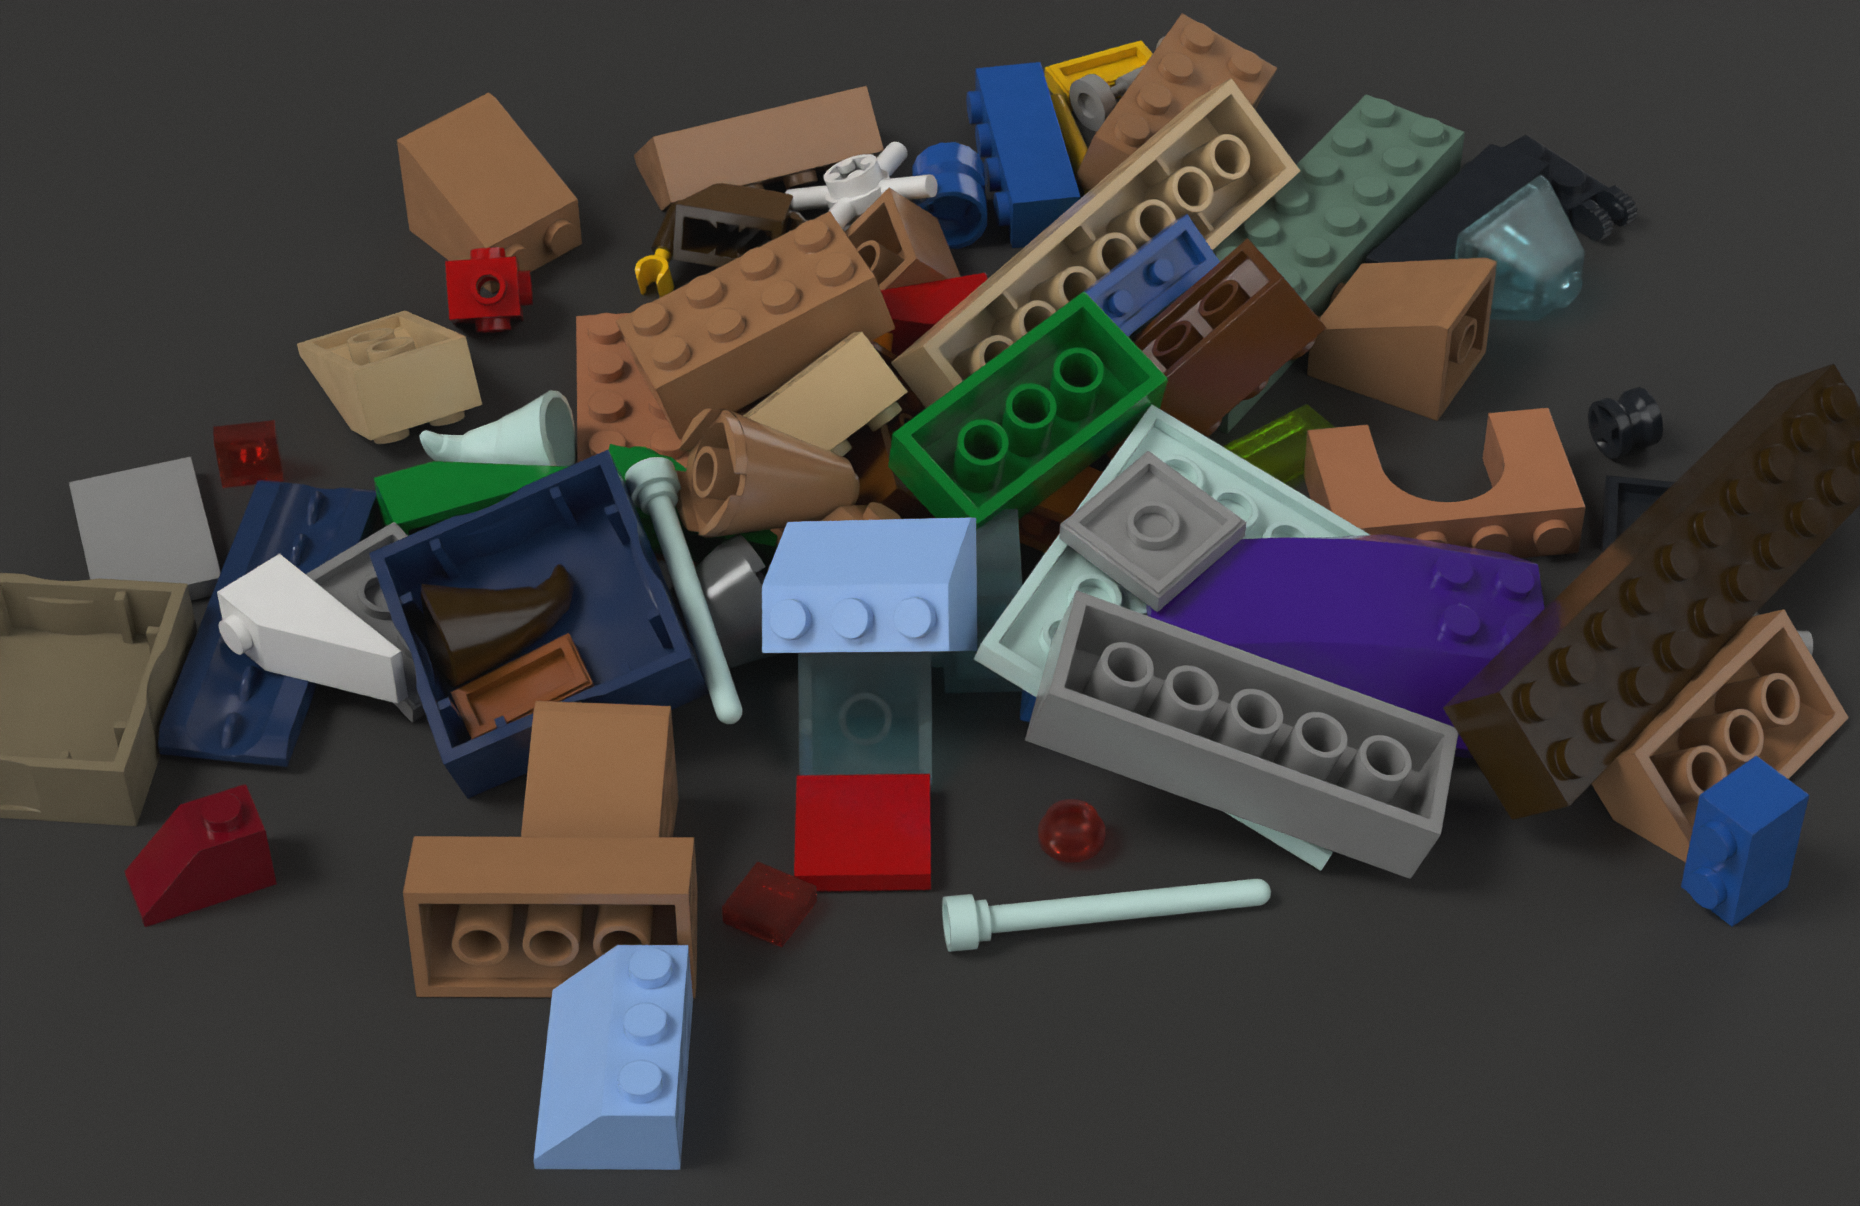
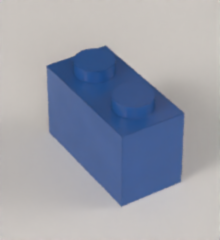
[1681,756,1809,927]

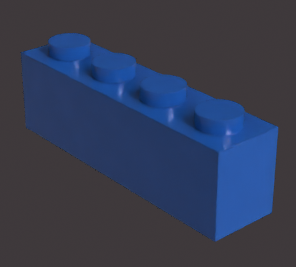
[966,62,1080,248]

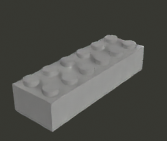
[1025,590,1458,879]

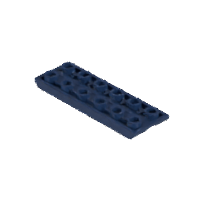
[158,480,379,767]

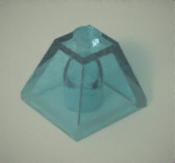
[1455,175,1585,321]

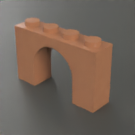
[1304,408,1586,558]

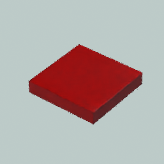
[794,774,931,892]

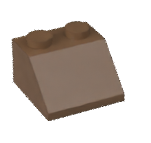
[845,187,961,290]

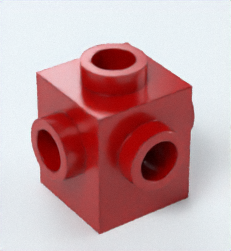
[445,247,533,333]

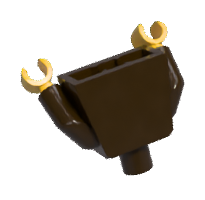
[635,183,807,298]

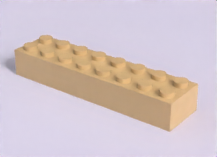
[891,78,1300,408]

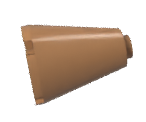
[676,408,860,538]

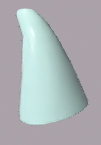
[419,390,576,466]

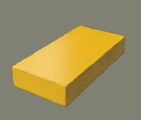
[1044,40,1153,111]

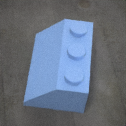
[762,517,977,653]
[533,945,693,1170]

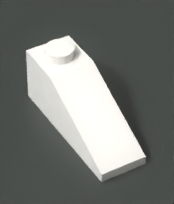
[217,554,408,704]

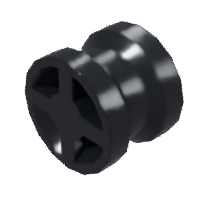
[1588,387,1663,459]

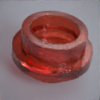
[1038,799,1105,863]

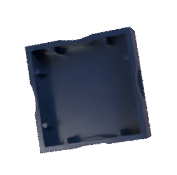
[369,450,709,799]

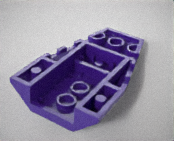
[1146,534,1545,759]

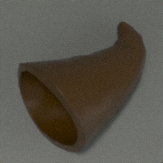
[421,564,575,688]

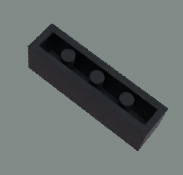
[1365,144,1549,263]

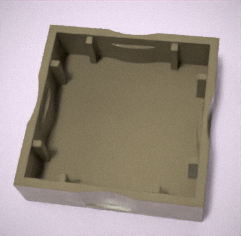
[0,573,197,826]

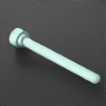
[625,457,743,724]
[942,878,1271,952]

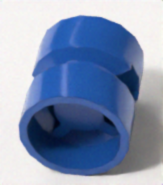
[912,142,987,249]

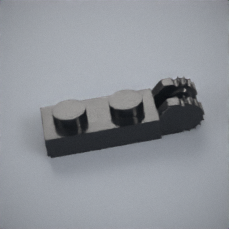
[1503,135,1638,241]

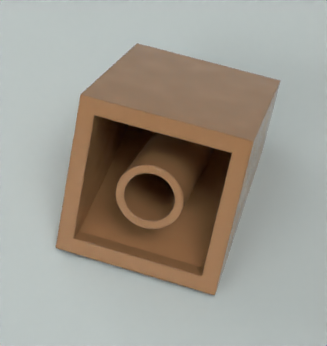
[397,93,582,293]
[1307,258,1497,421]
[521,701,679,837]

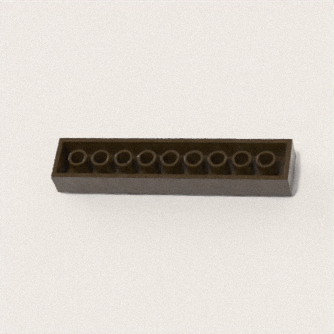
[1443,363,1860,820]

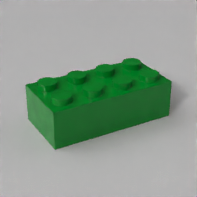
[888,291,1168,552]

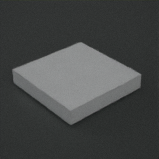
[1059,451,1247,612]

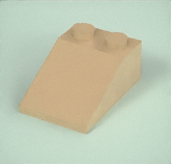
[297,311,482,444]

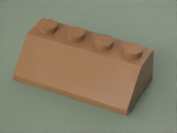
[634,86,884,211]
[1591,609,1849,863]
[403,836,698,998]

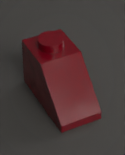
[124,784,277,927]

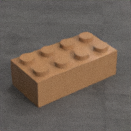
[1075,13,1277,191]
[616,211,895,440]

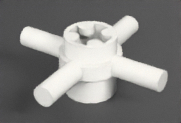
[785,142,938,231]

